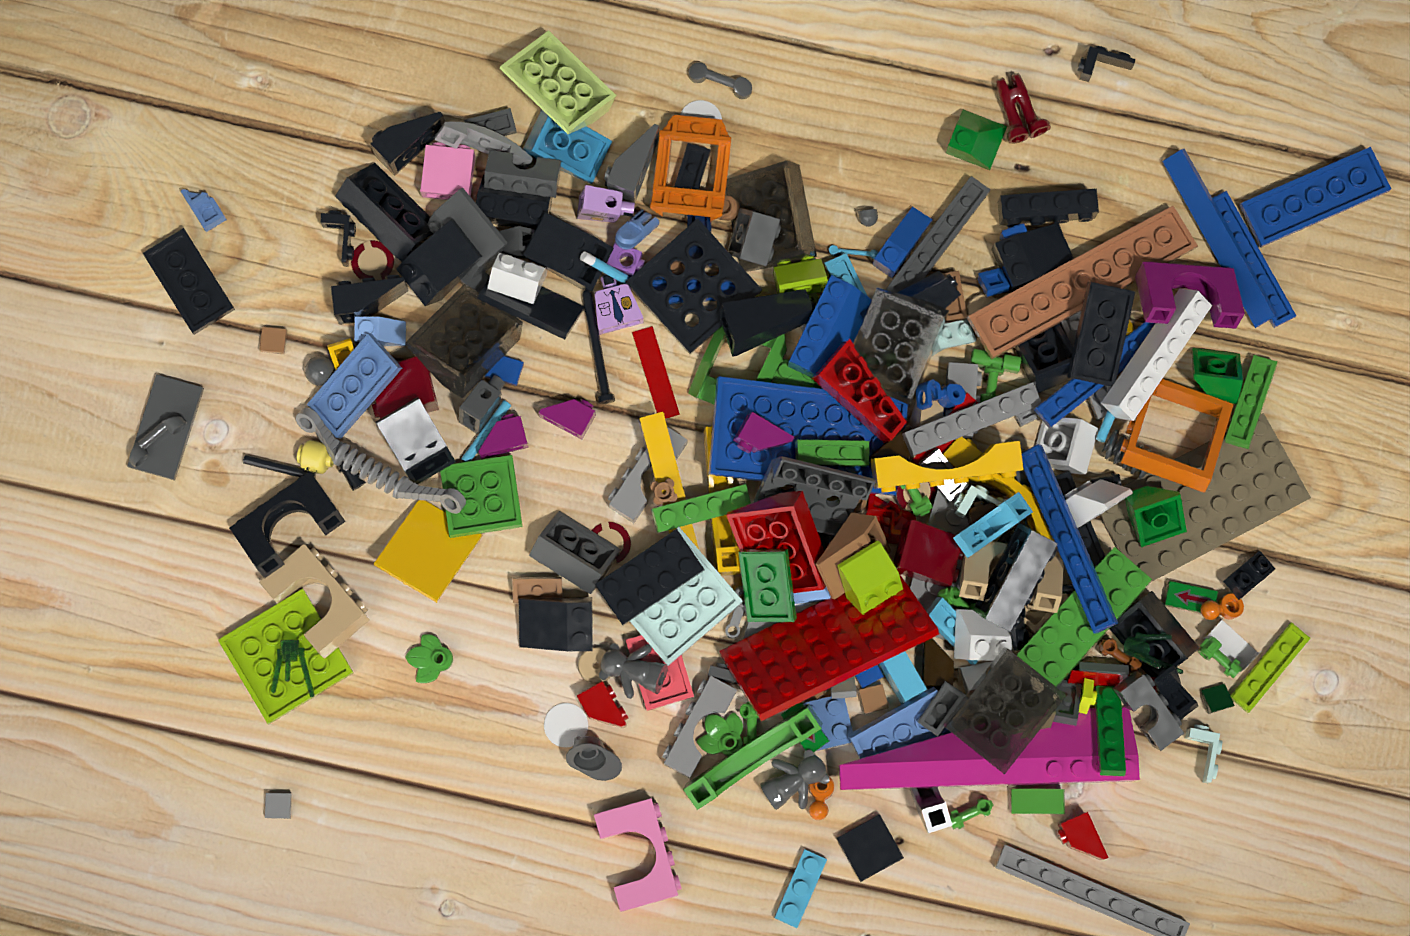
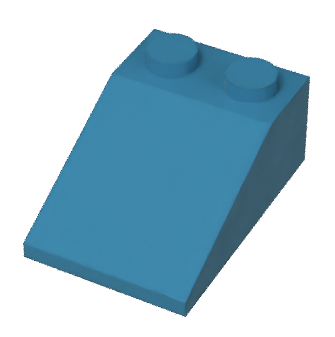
[523,109,612,184]

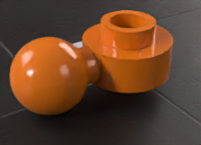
[1201,594,1244,620]
[809,777,834,820]

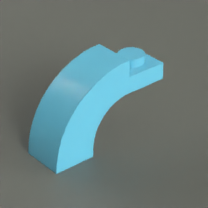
[953,492,1033,558]

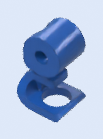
[916,379,966,410]

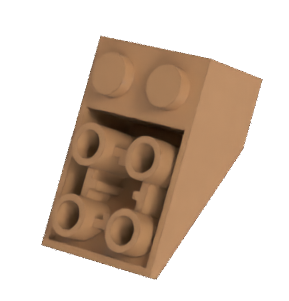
[816,513,891,599]

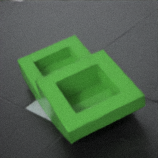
[1011,789,1065,814]

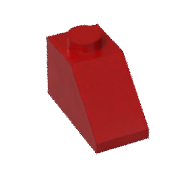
[1057,812,1109,860]

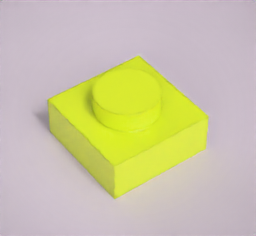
[1079,678,1097,714]

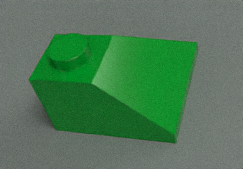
[946,109,1007,170]
[1191,348,1243,404]
[1125,486,1187,548]

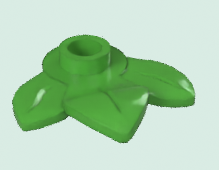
[405,634,453,683]
[697,713,743,756]

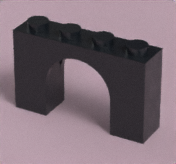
[229,471,346,578]

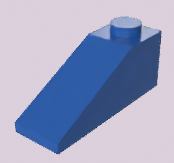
[873,206,933,278]

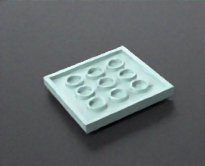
[630,527,743,666]

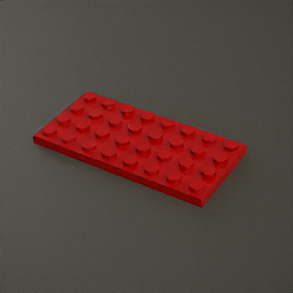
[719,574,939,721]

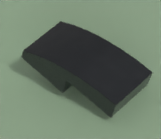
[1223,550,1275,600]

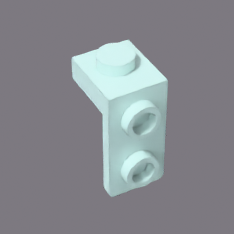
[916,319,976,358]
[954,485,1006,518]
[1185,725,1223,784]

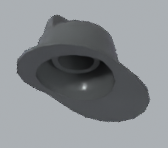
[566,736,622,781]

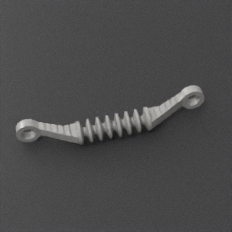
[296,408,466,514]

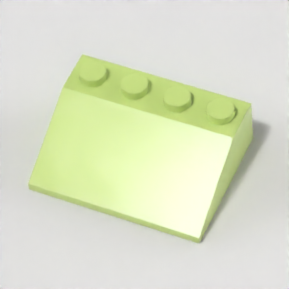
[499,30,617,134]

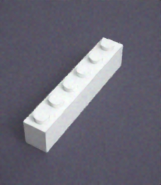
[1101,289,1212,421]

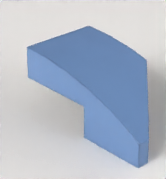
[181,189,227,232]

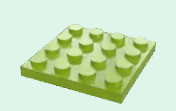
[218,589,354,725]

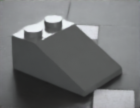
[604,124,659,203]

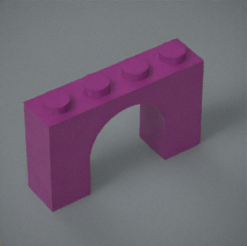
[1135,262,1245,329]

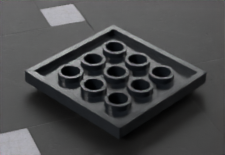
[626,218,762,355]

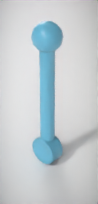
[829,245,879,259]

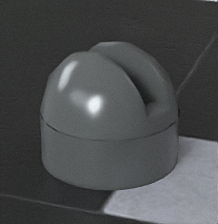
[858,209,878,227]

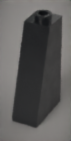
[860,271,961,354]
[719,289,815,357]

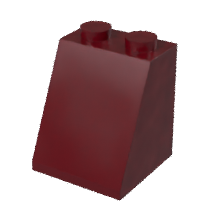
[372,354,439,419]
[893,519,964,588]

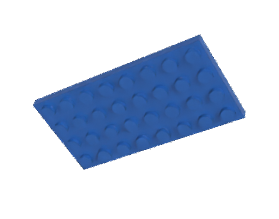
[708,377,908,496]

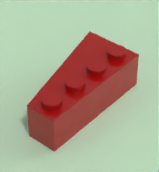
[812,339,907,443]

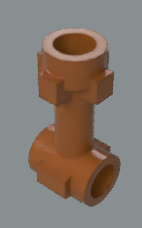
[1098,638,1142,674]

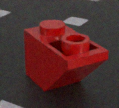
[577,681,629,728]

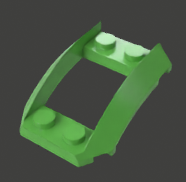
[688,326,787,405]

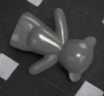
[599,643,668,699]
[760,749,830,810]

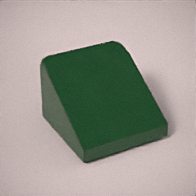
[1201,683,1235,714]

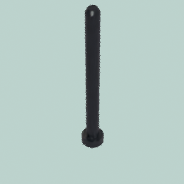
[582,290,615,404]

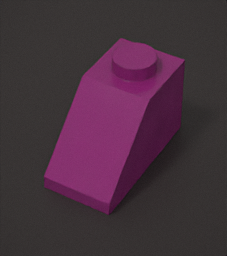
[539,399,596,440]
[733,412,794,453]
[479,414,529,459]

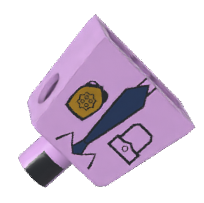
[577,185,635,223]
[595,275,644,335]

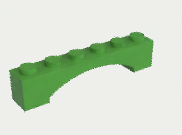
[683,703,823,810]

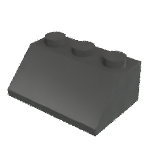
[427,188,508,279]
[529,511,621,594]

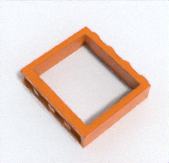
[1120,379,1234,493]

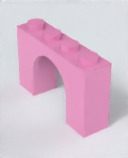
[594,798,682,912]

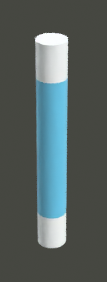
[580,252,630,284]

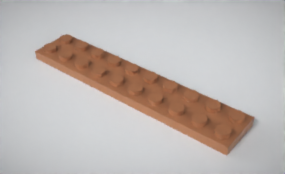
[967,206,1198,360]

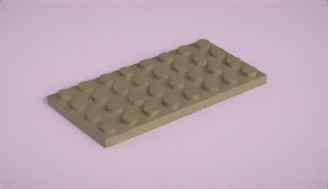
[1099,413,1311,583]

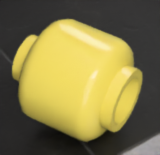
[297,440,334,474]

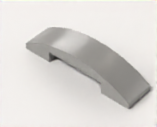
[434,121,532,170]

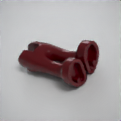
[996,73,1051,144]

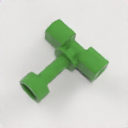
[970,349,1021,403]

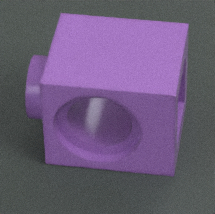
[607,242,645,277]

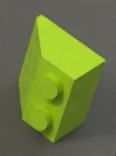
[773,257,828,294]
[837,540,903,615]

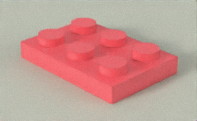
[626,635,694,711]

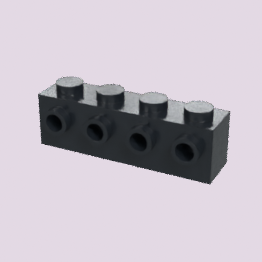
[997,188,1099,227]

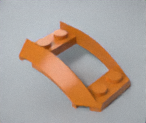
[650,115,731,222]

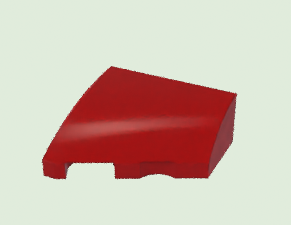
[865,493,916,545]

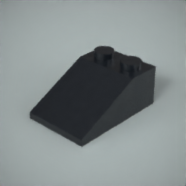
[370,112,445,176]
[396,219,483,306]
[992,224,1074,293]
[1014,323,1073,393]
[519,597,593,652]

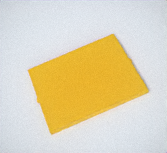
[374,500,482,603]

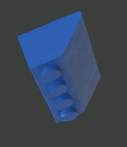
[788,275,873,378]

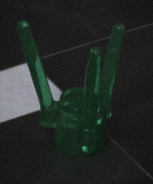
[1124,632,1183,674]
[271,640,315,698]

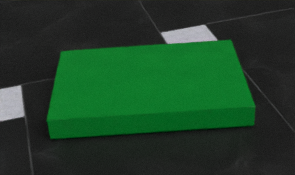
[738,549,797,622]

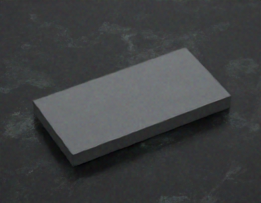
[127,374,204,481]

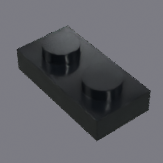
[674,143,711,190]

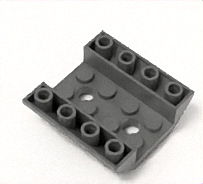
[754,456,875,551]

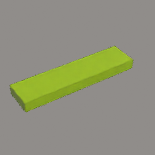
[1230,622,1310,713]

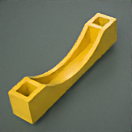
[703,426,741,576]
[943,437,1058,550]
[870,441,1023,493]

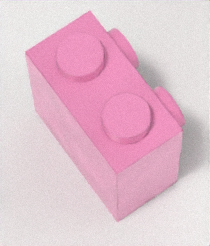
[420,142,475,200]

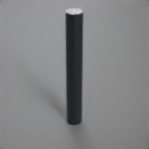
[243,454,316,478]

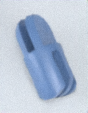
[615,209,659,250]

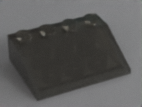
[726,160,817,272]
[406,284,523,398]
[854,288,949,405]
[942,648,1067,775]

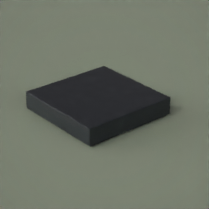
[836,814,904,882]

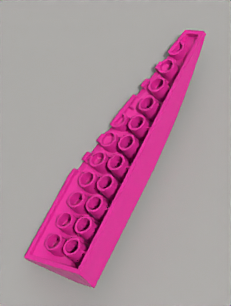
[839,707,1140,790]

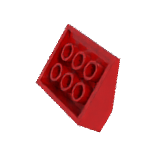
[726,491,826,593]

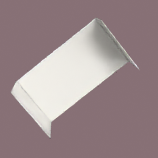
[1203,617,1262,672]

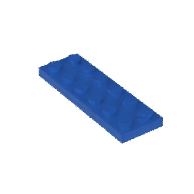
[1240,147,1391,248]

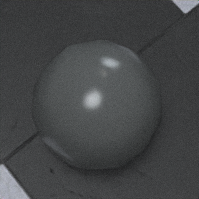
[305,356,336,386]

